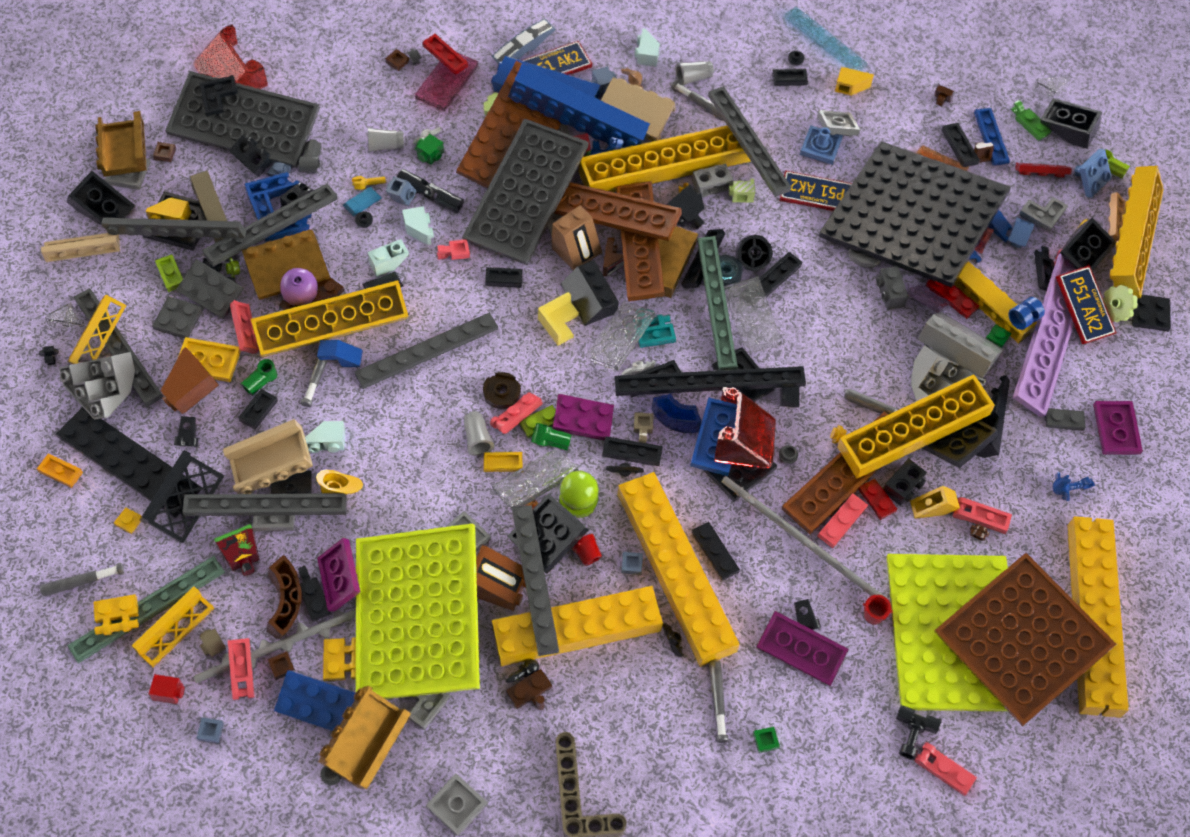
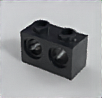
[228,135,273,177]
[883,458,927,506]

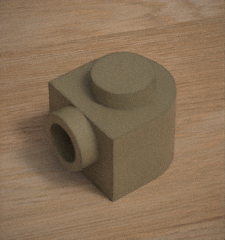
[200,628,227,657]

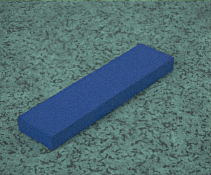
[974,108,1010,166]

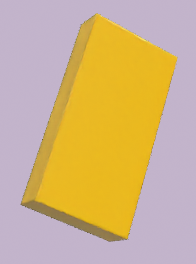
[483,452,523,472]

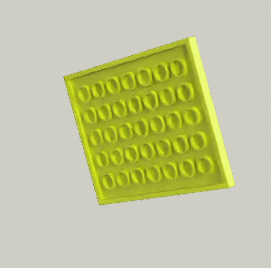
[356,523,480,699]
[886,554,1008,712]

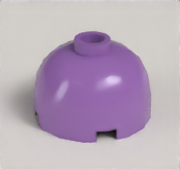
[280,268,318,306]

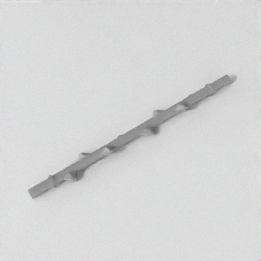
[721,476,885,597]
[193,609,356,684]

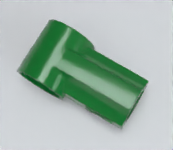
[240,359,278,396]
[531,423,572,450]

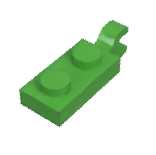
[1011,100,1052,141]

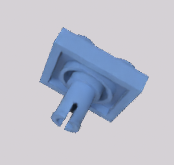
[800,125,843,165]
[1074,149,1112,198]

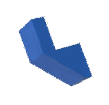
[317,340,363,367]

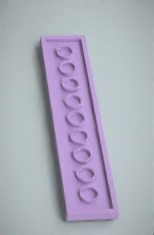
[1013,254,1076,417]

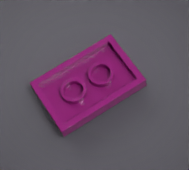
[553,393,614,441]
[1093,401,1143,455]
[317,538,360,612]

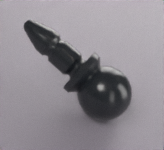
[506,659,540,683]

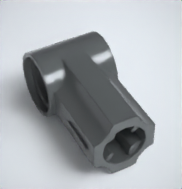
[299,139,322,174]

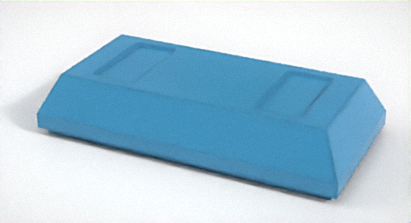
[343,186,382,217]

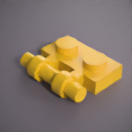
[93,594,139,636]
[323,637,356,681]

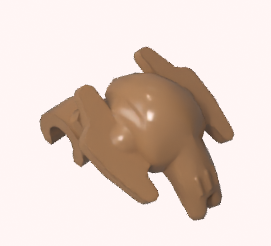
[620,67,644,89]

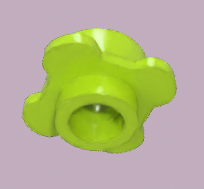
[226,257,240,278]

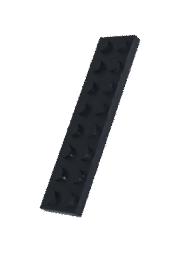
[56,407,201,518]

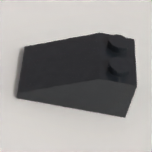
[1040,98,1102,149]
[67,171,136,226]
[1060,218,1116,271]

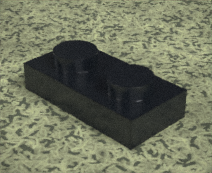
[238,389,278,430]

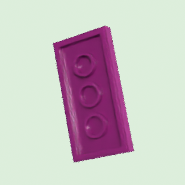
[756,611,849,686]

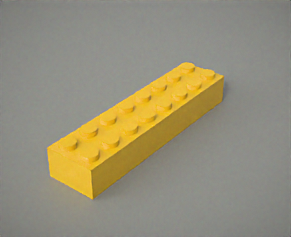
[1110,166,1164,298]
[251,280,409,358]
[837,374,995,479]
[492,586,663,667]

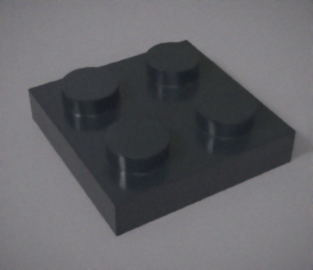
[1132,294,1171,332]

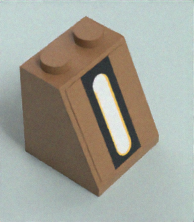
[552,206,602,270]

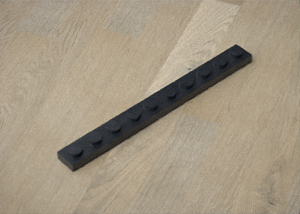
[614,366,806,396]

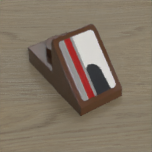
[603,237,624,276]

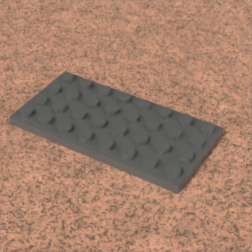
[165,71,320,168]
[462,119,589,265]

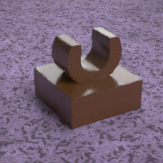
[935,84,954,107]
[974,142,994,163]

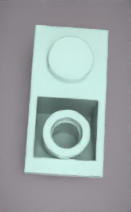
[634,28,660,67]
[402,206,434,245]
[368,239,409,277]
[305,421,345,453]

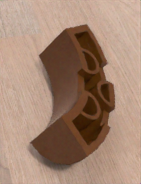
[266,555,302,639]

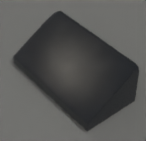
[780,387,799,408]

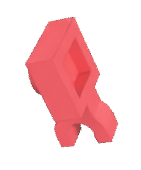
[437,239,470,260]

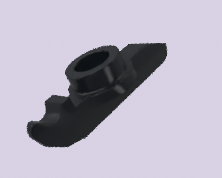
[606,463,644,477]
[662,623,684,657]

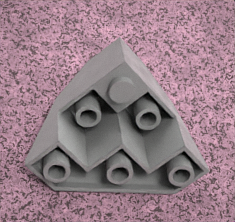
[911,345,987,401]
[59,352,135,420]

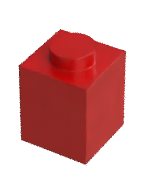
[148,674,185,704]

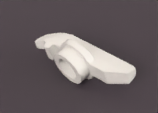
[413,127,441,143]
[621,360,656,375]

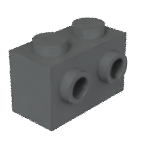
[876,266,909,310]

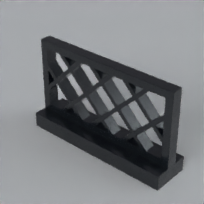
[139,450,224,543]

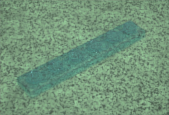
[784,6,867,71]

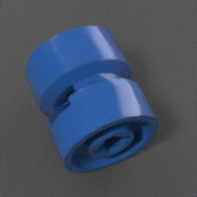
[1008,297,1045,330]

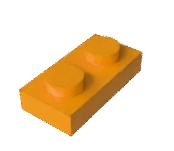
[37,453,83,488]

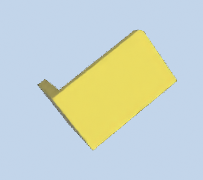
[538,292,579,346]

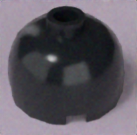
[735,234,773,271]

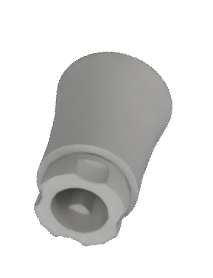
[675,61,714,86]
[368,128,404,152]
[464,411,494,456]

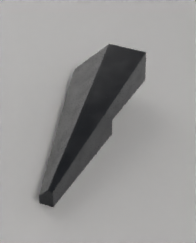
[976,375,1010,458]

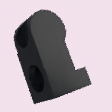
[280,182,314,208]

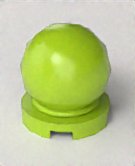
[559,470,599,518]

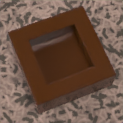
[385,49,410,71]
[153,142,176,162]
[267,651,295,680]

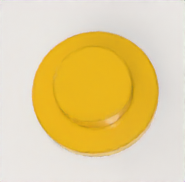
[830,425,847,444]

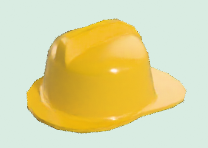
[316,470,363,495]

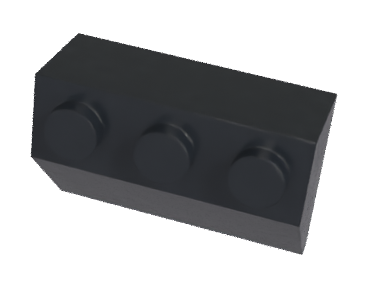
[561,260,619,326]

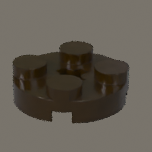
[483,372,521,409]

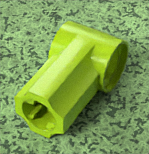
[1105,149,1130,179]

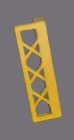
[67,294,127,364]
[132,587,215,667]

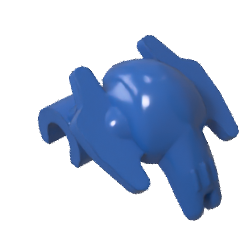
[590,137,623,155]
[1052,472,1095,501]

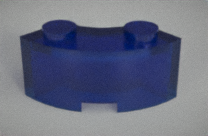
[651,393,702,433]

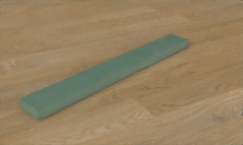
[697,236,738,371]
[67,556,225,664]

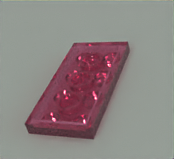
[415,52,478,112]

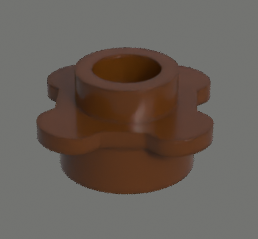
[970,524,990,541]

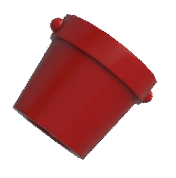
[572,534,602,566]
[863,594,893,625]

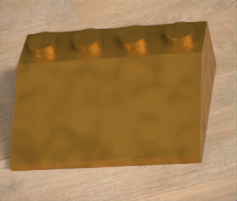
[242,229,330,300]

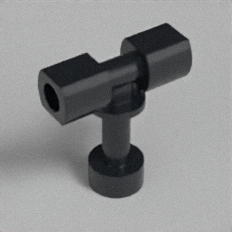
[896,705,942,760]

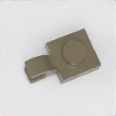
[633,412,654,443]

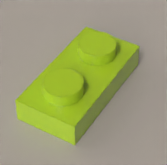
[155,254,183,292]
[519,405,555,438]

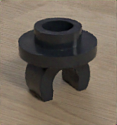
[39,346,59,365]

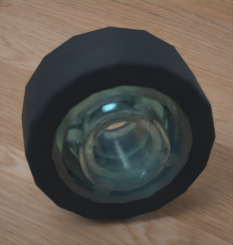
[719,255,743,290]

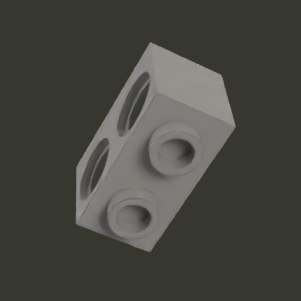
[692,164,733,197]

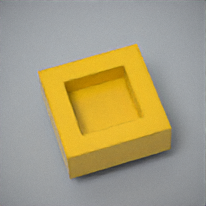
[114,507,142,534]

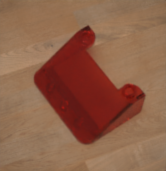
[194,24,268,89]
[714,387,776,468]

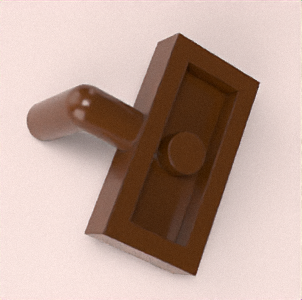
[506,669,553,710]

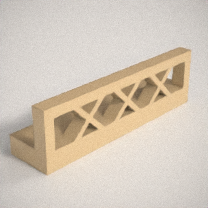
[41,233,120,262]

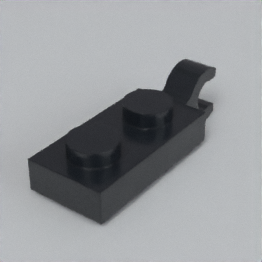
[1034,245,1054,291]
[298,565,332,622]

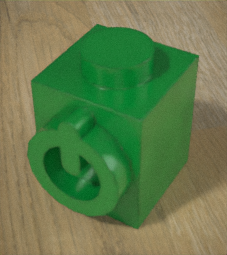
[415,134,444,165]

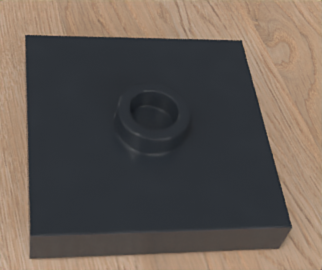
[271,470,312,494]

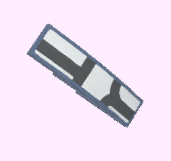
[492,18,556,64]

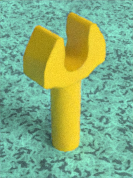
[352,176,386,190]

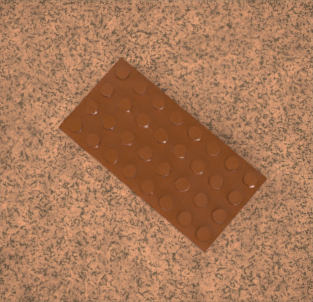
[456,60,562,189]

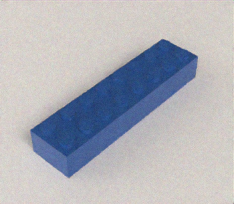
[508,64,650,149]

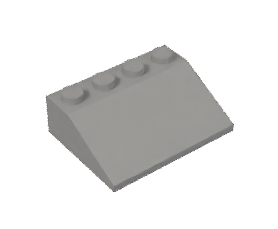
[918,312,1004,378]

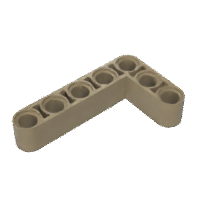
[190,170,239,255]
[555,732,627,837]

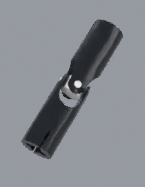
[397,169,464,213]

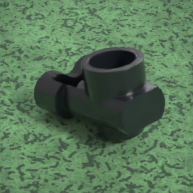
[174,416,199,447]
[794,599,821,630]

